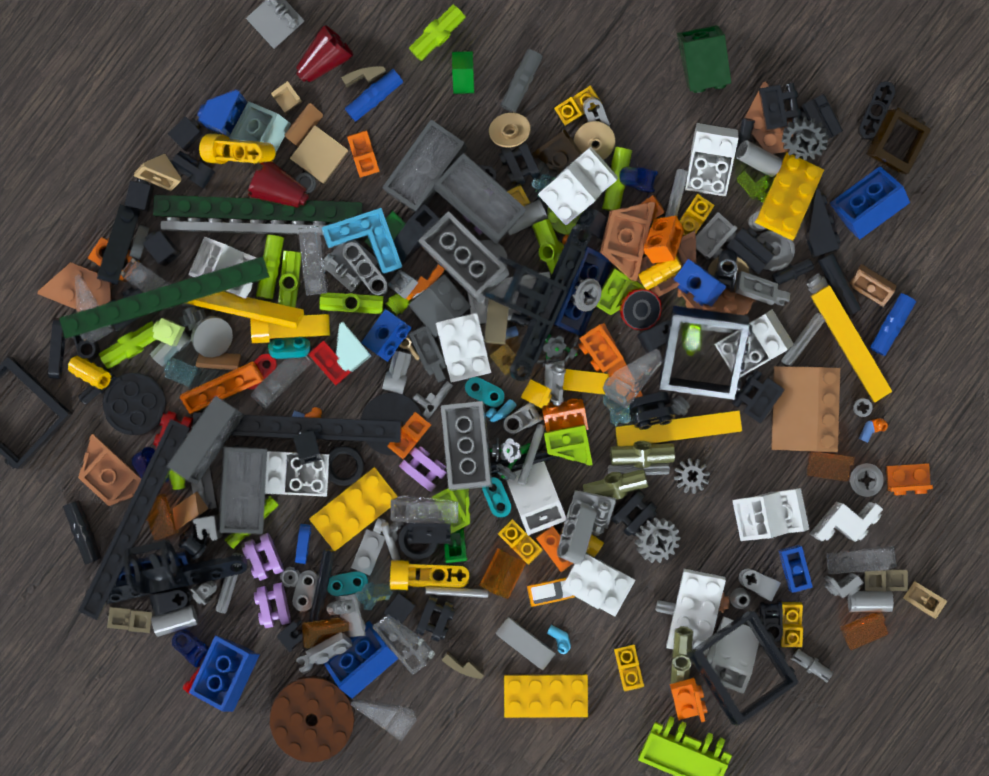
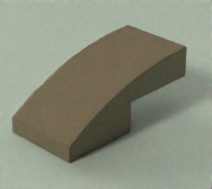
[341,66,387,88]
[484,299,509,345]
[865,569,908,592]
[107,606,152,633]
[442,652,484,679]

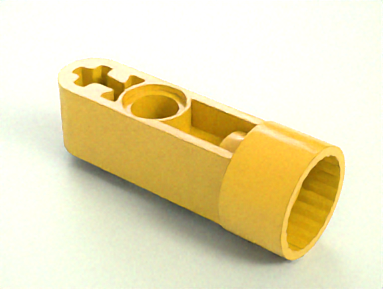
[199,133,275,164]
[250,314,330,344]
[390,560,469,590]

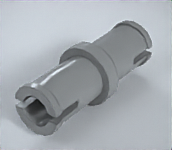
[791,648,834,683]

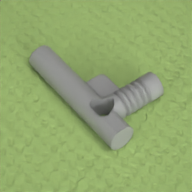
[413,381,453,419]
[380,519,403,560]

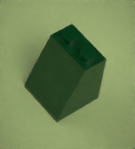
[677,25,731,93]

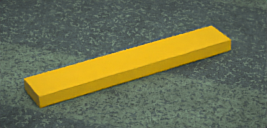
[811,285,892,402]
[185,292,304,328]
[615,411,742,446]

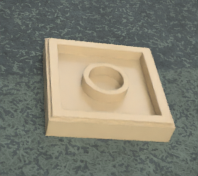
[290,126,348,184]

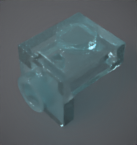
[164,358,199,387]

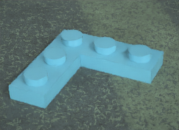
[321,208,402,274]

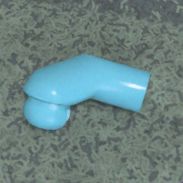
[486,399,517,422]
[547,625,571,654]

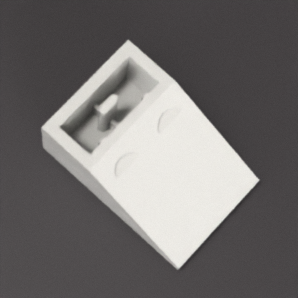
[685,123,738,197]
[715,309,794,378]
[265,451,329,496]
[507,461,566,535]
[700,616,759,694]

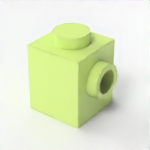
[152,318,185,346]

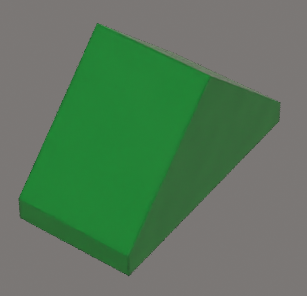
[452,51,474,94]
[444,527,467,563]

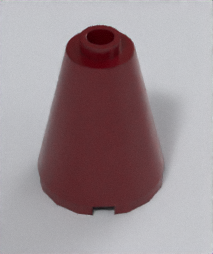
[296,25,354,82]
[248,161,309,208]

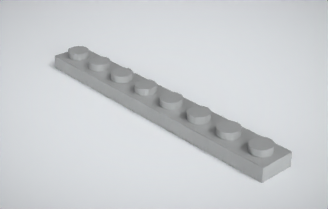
[161,217,327,235]

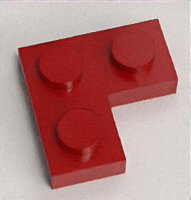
[308,341,351,386]

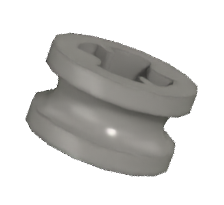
[853,398,873,417]

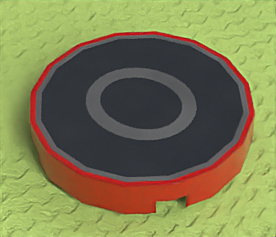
[620,288,662,330]

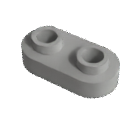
[292,570,318,611]

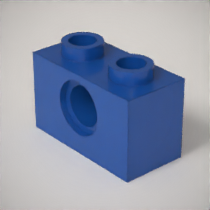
[674,259,727,307]
[361,309,411,362]
[778,545,813,593]

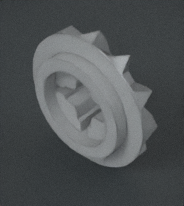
[572,278,601,311]
[849,463,884,497]

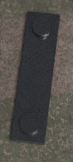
[97,204,140,285]

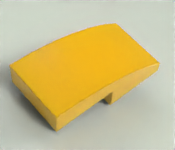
[554,86,602,126]
[680,194,715,237]
[562,369,609,395]
[521,379,552,408]
[498,519,543,565]
[781,602,803,647]
[614,645,644,692]

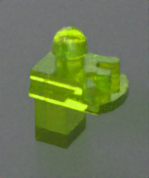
[737,171,770,202]
[682,323,702,356]

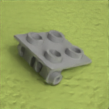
[246,0,304,49]
[321,240,378,292]
[572,490,616,536]
[327,594,366,637]

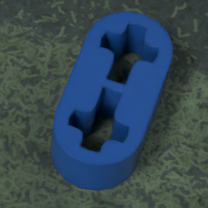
[295,524,312,564]

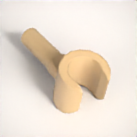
[399,334,420,361]

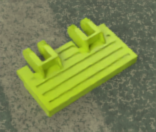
[638,716,732,776]

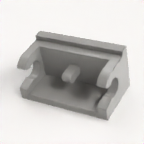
[193,514,223,540]

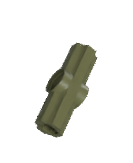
[610,441,675,468]
[583,469,649,500]
[670,626,693,684]

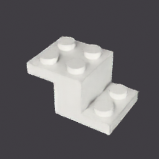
[538,147,619,225]
[188,236,257,299]
[436,313,491,382]
[732,488,809,541]
[810,502,883,542]
[561,554,635,616]

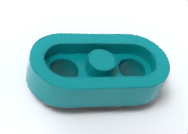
[268,337,311,359]
[465,377,505,407]
[482,477,511,517]
[327,571,368,596]

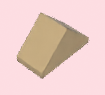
[134,154,181,191]
[903,581,947,619]

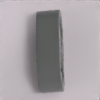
[130,224,150,259]

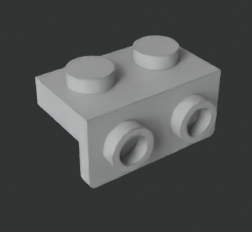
[696,212,738,260]
[824,573,863,598]

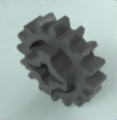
[782,117,828,160]

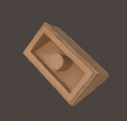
[284,103,323,147]
[849,264,896,307]
[196,353,241,370]
[173,492,208,530]

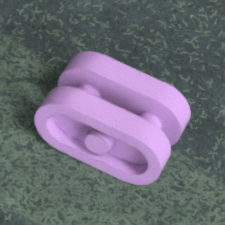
[399,446,447,492]
[242,533,284,581]
[254,582,291,628]

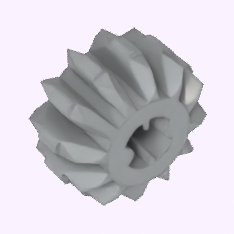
[674,458,710,494]

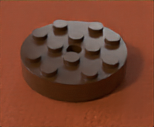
[270,676,355,762]

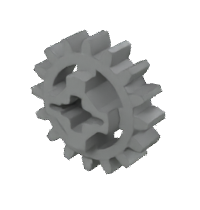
[635,517,681,563]

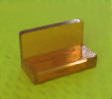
[807,451,855,481]
[147,493,179,540]
[479,548,526,599]
[840,612,888,650]
[302,617,349,649]

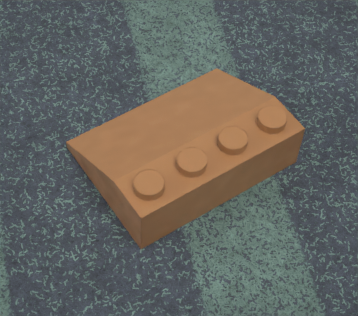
[771,366,840,452]

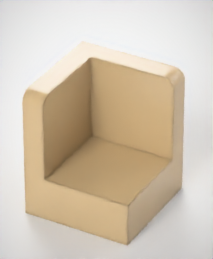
[271,81,302,114]

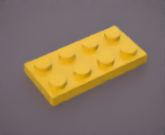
[755,152,824,241]
[309,467,401,551]
[504,674,588,718]

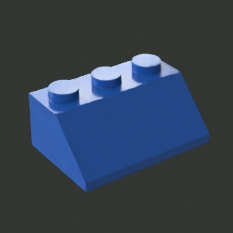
[198,90,247,137]
[830,166,910,240]
[324,621,399,699]
[189,636,260,712]

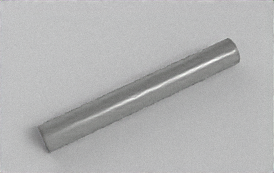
[518,424,545,485]
[425,586,488,598]

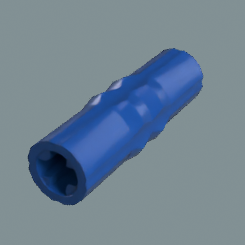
[344,69,404,122]
[870,293,916,356]

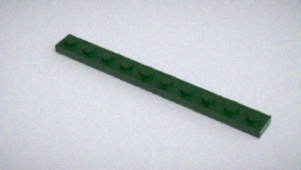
[153,195,363,223]
[59,257,270,339]

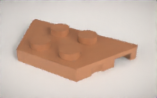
[744,82,796,155]
[600,202,655,281]
[637,231,697,297]
[37,262,112,311]
[677,288,757,315]
[78,434,142,506]

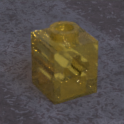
[490,343,521,376]

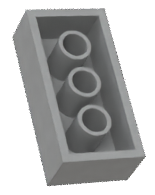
[418,211,509,304]
[441,401,493,491]

